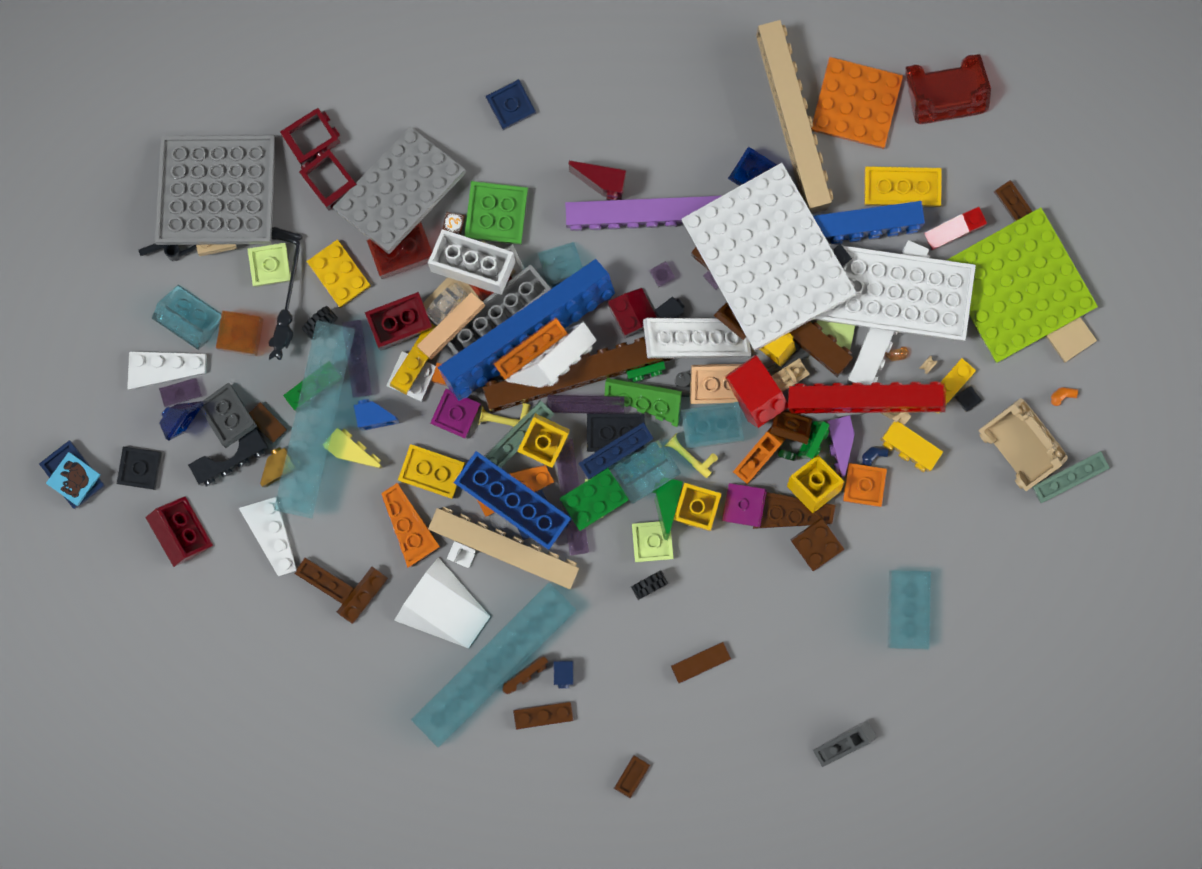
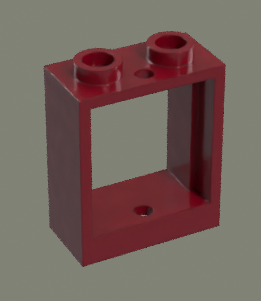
[280,108,341,166]
[299,149,357,211]

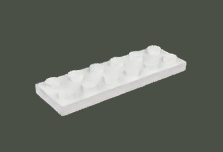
[643,318,751,358]

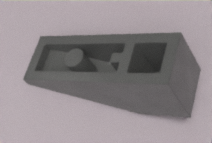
[813,720,877,767]

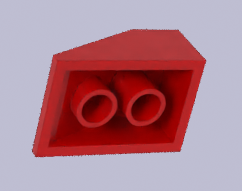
[725,355,788,428]

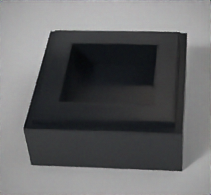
[955,385,982,412]

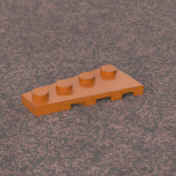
[477,464,554,517]

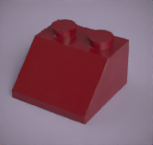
[608,288,657,338]

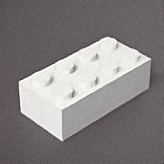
[428,229,516,295]

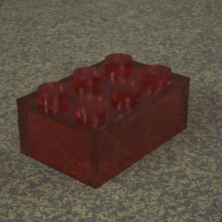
[367,221,432,279]

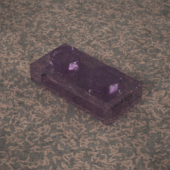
[159,378,202,407]

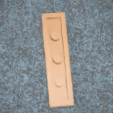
[417,292,485,360]

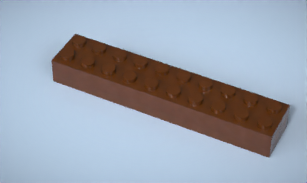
[483,337,674,413]

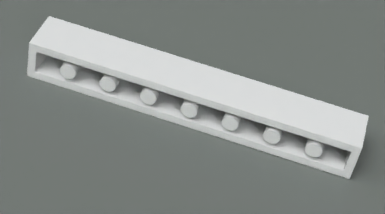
[846,240,930,385]

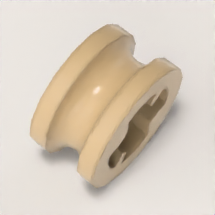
[919,355,938,374]

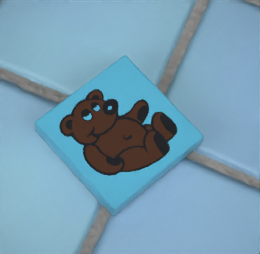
[46,452,101,506]

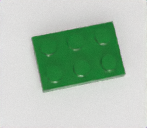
[559,468,629,531]

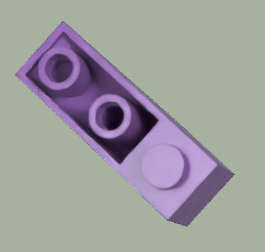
[826,415,855,478]

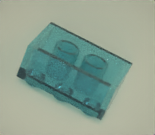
[152,285,225,350]

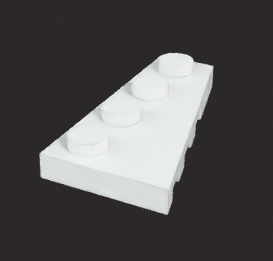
[127,352,207,390]
[239,497,297,576]

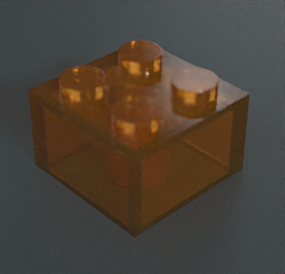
[216,310,264,357]

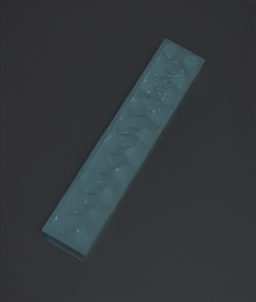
[274,320,355,518]
[411,582,577,747]

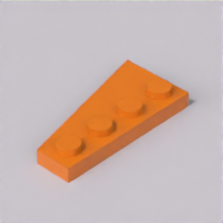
[381,483,440,568]

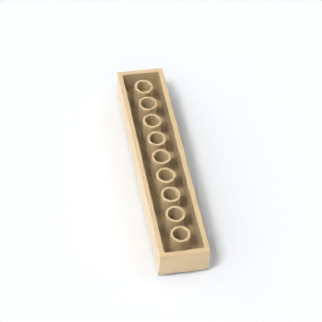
[756,20,833,214]

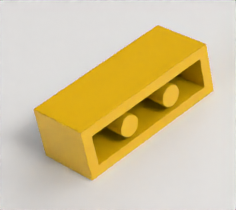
[880,421,943,473]

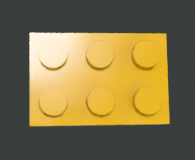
[307,239,371,308]
[398,444,465,499]

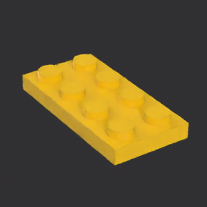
[864,166,942,207]

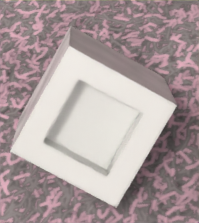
[447,541,476,568]

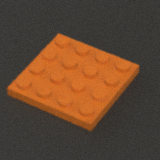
[811,57,903,149]

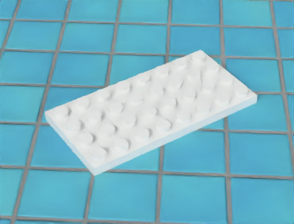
[812,244,976,341]

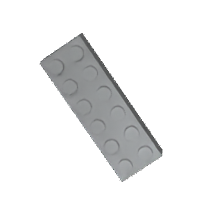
[447,265,551,355]

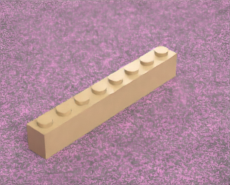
[428,507,580,590]

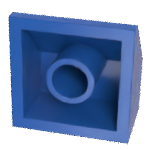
[354,399,400,431]

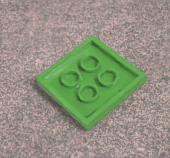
[465,181,528,245]

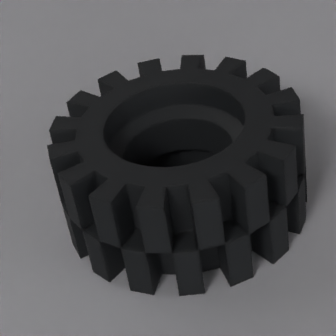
[302,306,338,340]
[631,570,668,600]

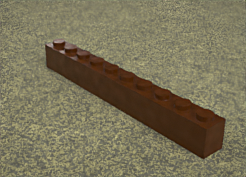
[691,247,853,377]

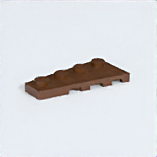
[753,492,836,529]

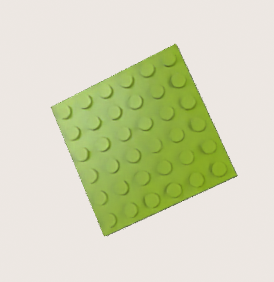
[945,207,1098,363]

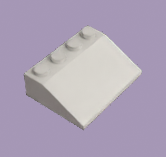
[506,322,597,387]

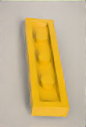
[390,323,436,395]

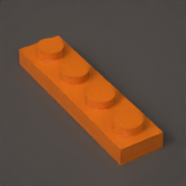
[493,318,568,380]

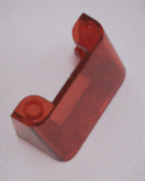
[905,54,991,124]

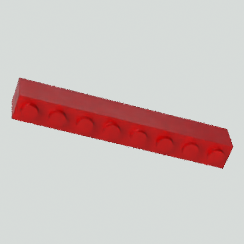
[788,381,946,414]

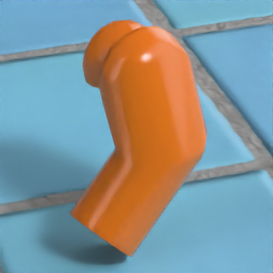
[1051,387,1078,406]

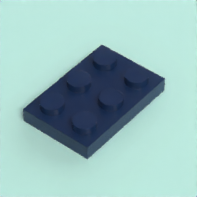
[39,440,105,509]

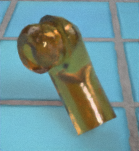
[884,346,909,361]

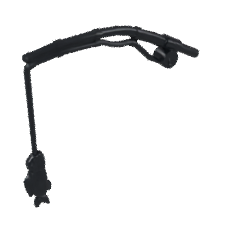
[138,227,302,360]

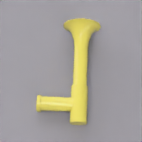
[478,403,531,427]
[663,433,718,478]

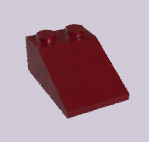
[569,160,626,200]
[365,292,432,351]

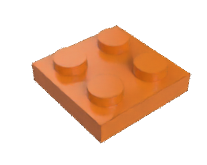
[843,463,887,507]

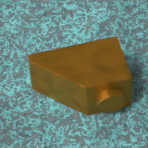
[260,447,298,488]

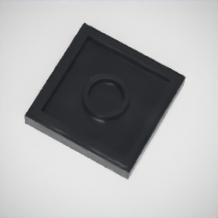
[116,446,162,490]

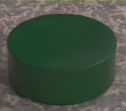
[777,449,798,461]

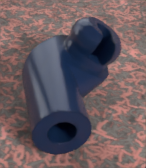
[862,447,888,466]

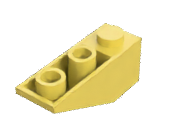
[323,428,383,469]

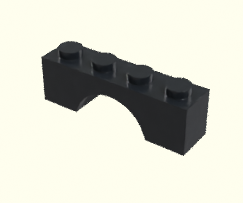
[188,428,269,487]

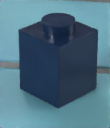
[554,661,574,689]

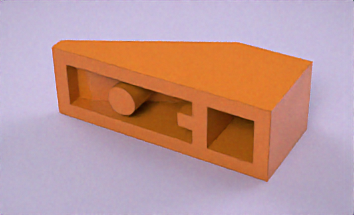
[733,426,786,484]

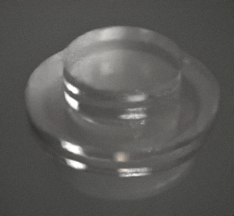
[490,512,509,530]

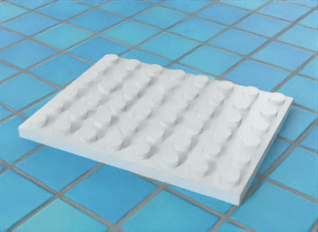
[681,163,857,351]

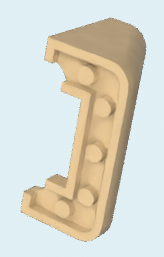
[978,398,1068,491]

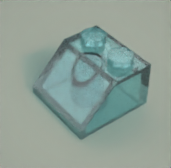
[538,242,582,289]

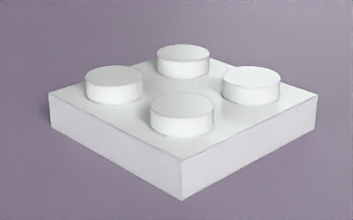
[386,351,436,402]

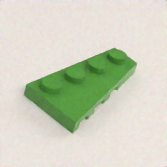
[604,378,682,427]

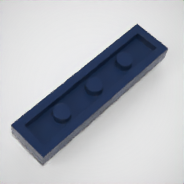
[578,422,654,480]

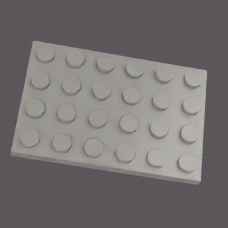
[333,127,466,254]

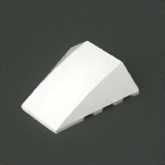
[394,557,490,648]

